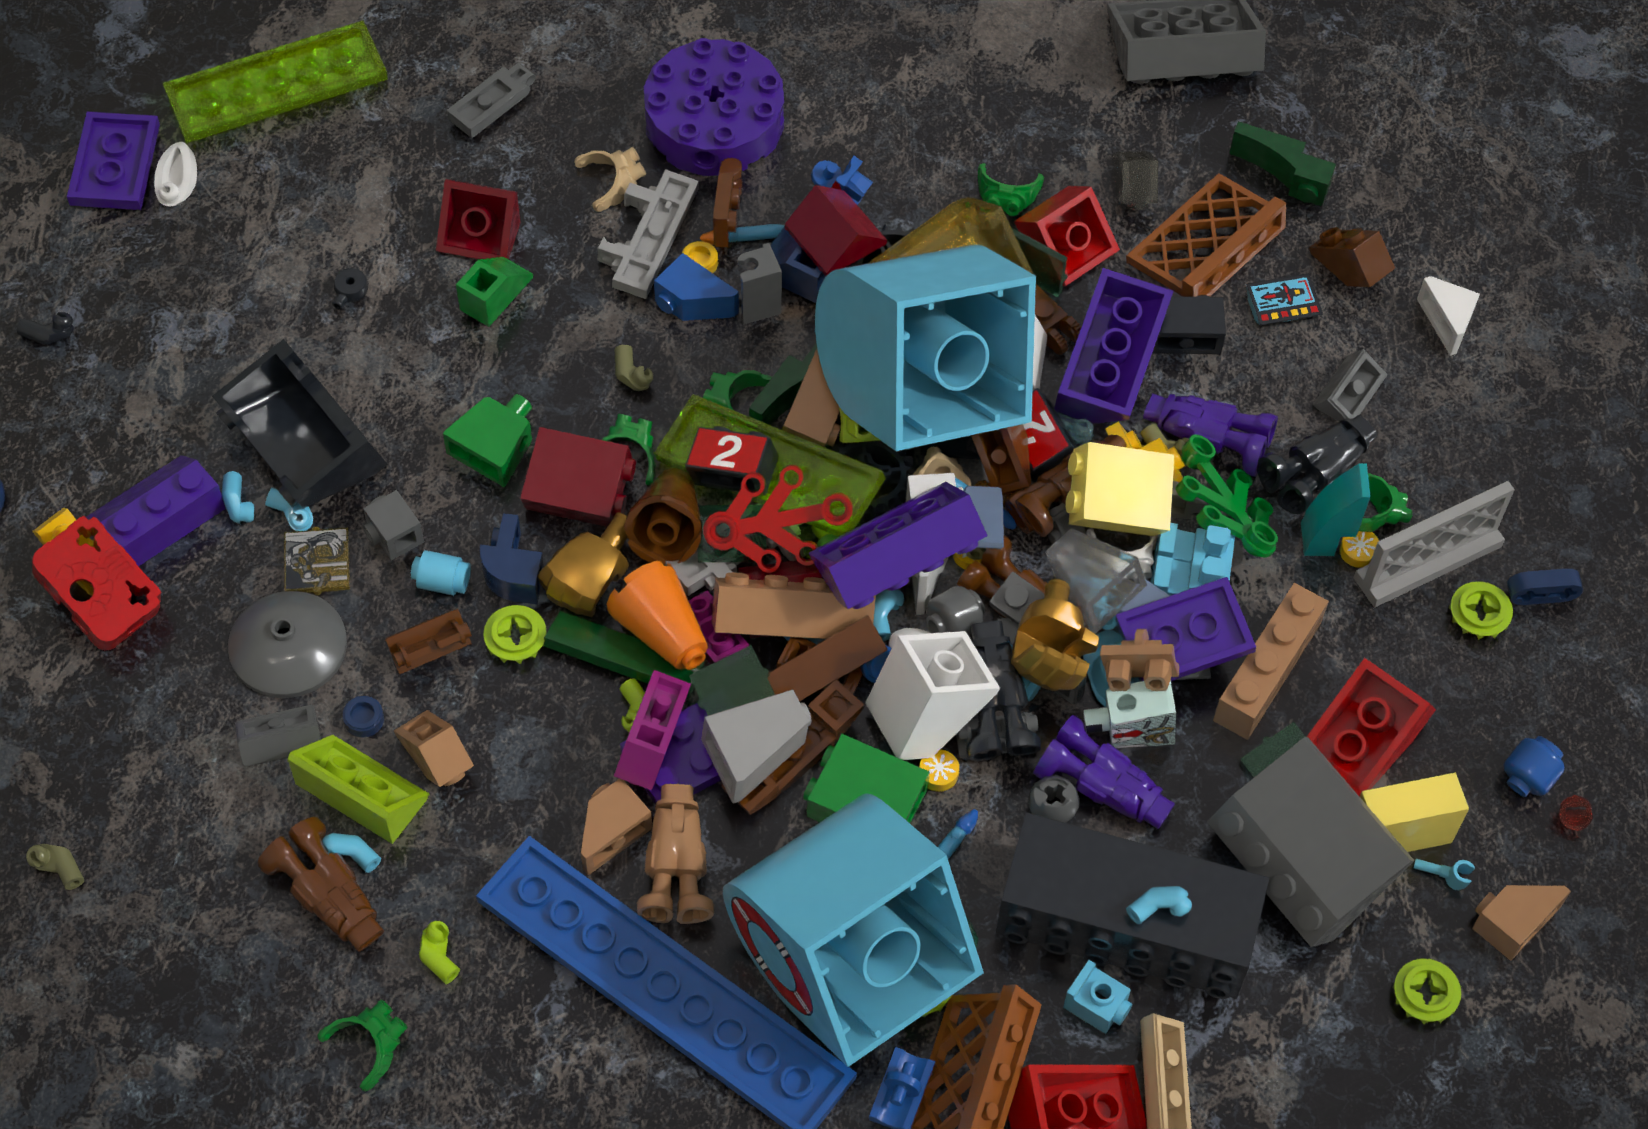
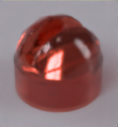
[1559,795,1593,830]

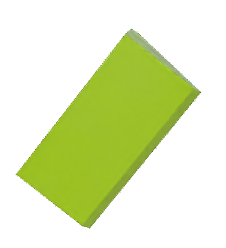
[288,735,429,844]

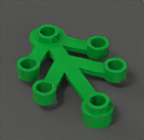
[1176,434,1278,558]

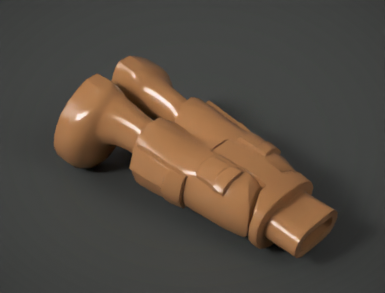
[637,784,715,924]

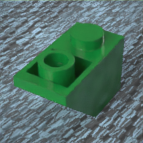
[456,257,533,327]

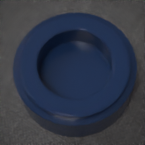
[342,696,384,738]

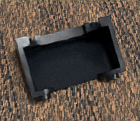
[212,339,388,509]

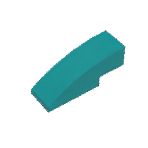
[1301,463,1370,556]

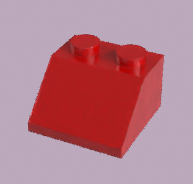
[1014,186,1120,286]

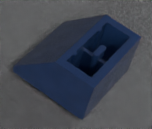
[754,226,826,303]

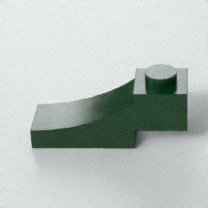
[1229,121,1336,206]
[749,343,817,433]

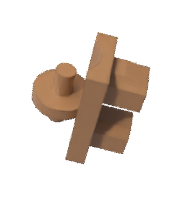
[1100,629,1180,691]

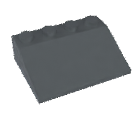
[1107,0,1266,84]
[1207,737,1415,947]

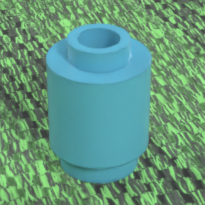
[411,550,471,596]

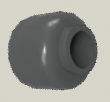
[926,586,985,635]

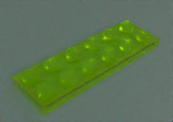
[163,20,388,143]
[654,394,886,537]

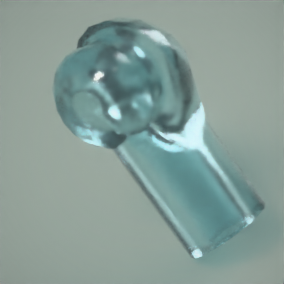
[1057,411,1094,445]

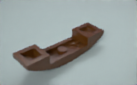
[721,680,864,815]

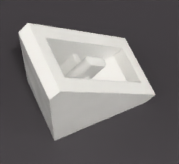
[1417,276,1480,356]

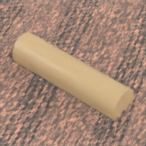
[1140,1013,1192,1129]

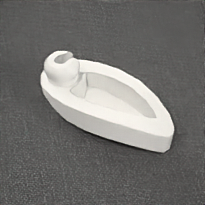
[154,142,197,207]

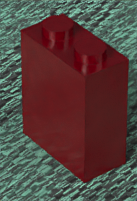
[520,427,636,527]

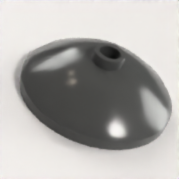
[228,591,347,698]

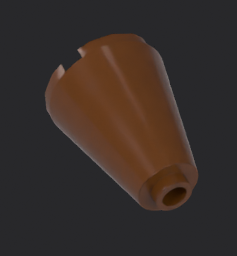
[624,468,702,565]

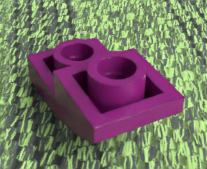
[689,590,751,673]

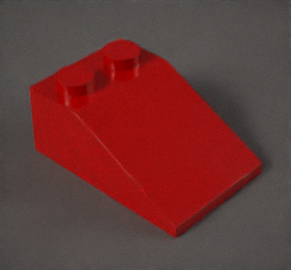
[1307,658,1436,797]
[1008,1065,1147,1129]

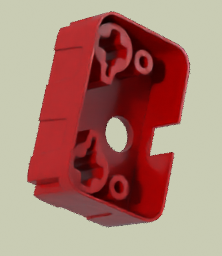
[32,516,161,651]

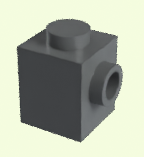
[362,490,424,561]

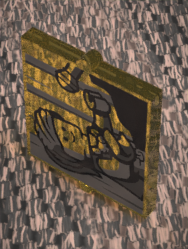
[284,527,350,595]

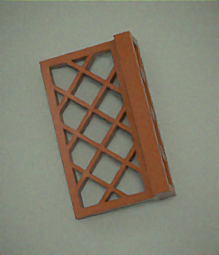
[1126,173,1286,297]
[912,984,1042,1129]

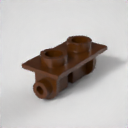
[385,608,472,674]

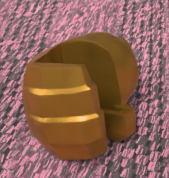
[537,513,629,617]
[1011,579,1099,691]

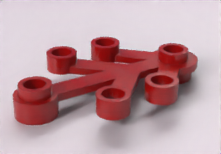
[703,465,853,573]

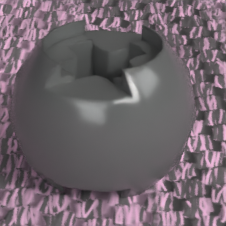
[1028,775,1079,823]

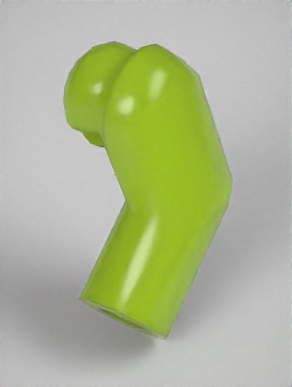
[620,678,645,732]
[419,921,460,984]

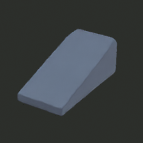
[964,486,1004,549]

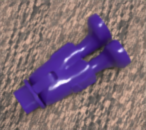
[1143,394,1278,477]
[1033,715,1175,829]

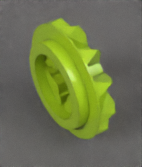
[1449,582,1513,640]
[484,605,547,664]
[1393,959,1461,1024]

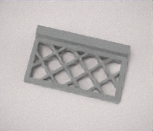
[1353,481,1515,608]

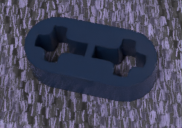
[1507,569,1583,605]

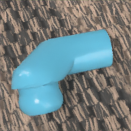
[265,488,313,532]
[322,833,381,873]

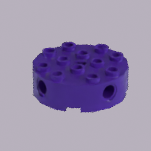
[644,38,784,176]

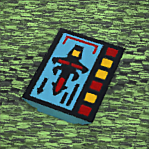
[1246,273,1323,325]

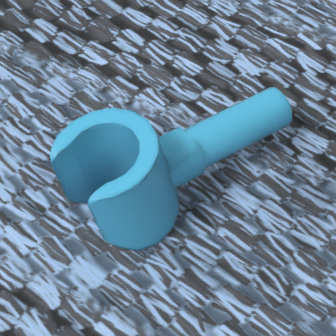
[1414,859,1475,890]

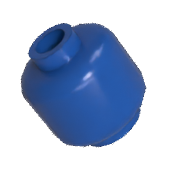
[1503,736,1565,797]

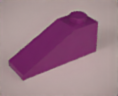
[614,670,691,790]

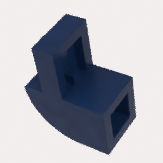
[480,513,544,605]

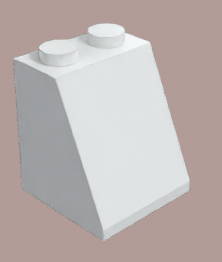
[866,631,1000,760]

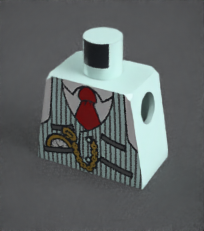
[1083,681,1176,748]

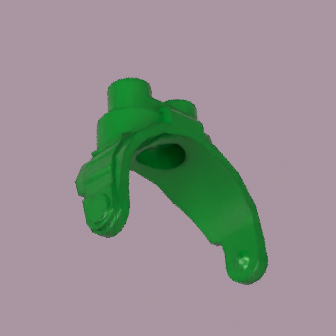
[978,163,1044,216]
[703,370,772,433]
[602,414,656,486]
[1359,474,1412,532]
[317,1000,408,1092]

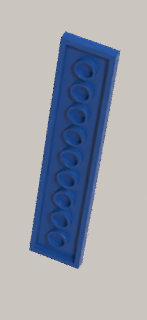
[476,836,857,1129]

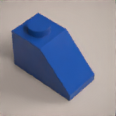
[654,253,739,321]

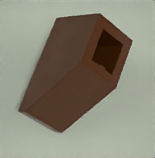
[1308,227,1395,287]

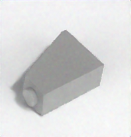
[701,690,811,803]

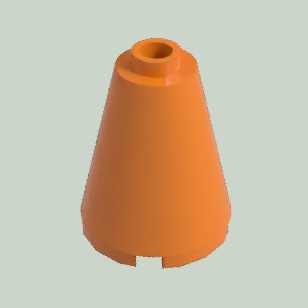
[606,561,708,670]

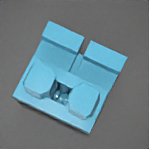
[1150,523,1235,596]

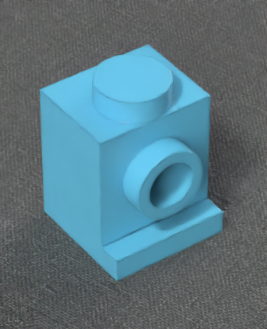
[1063,960,1133,1034]

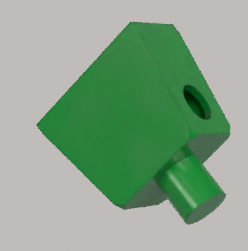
[443,394,532,487]

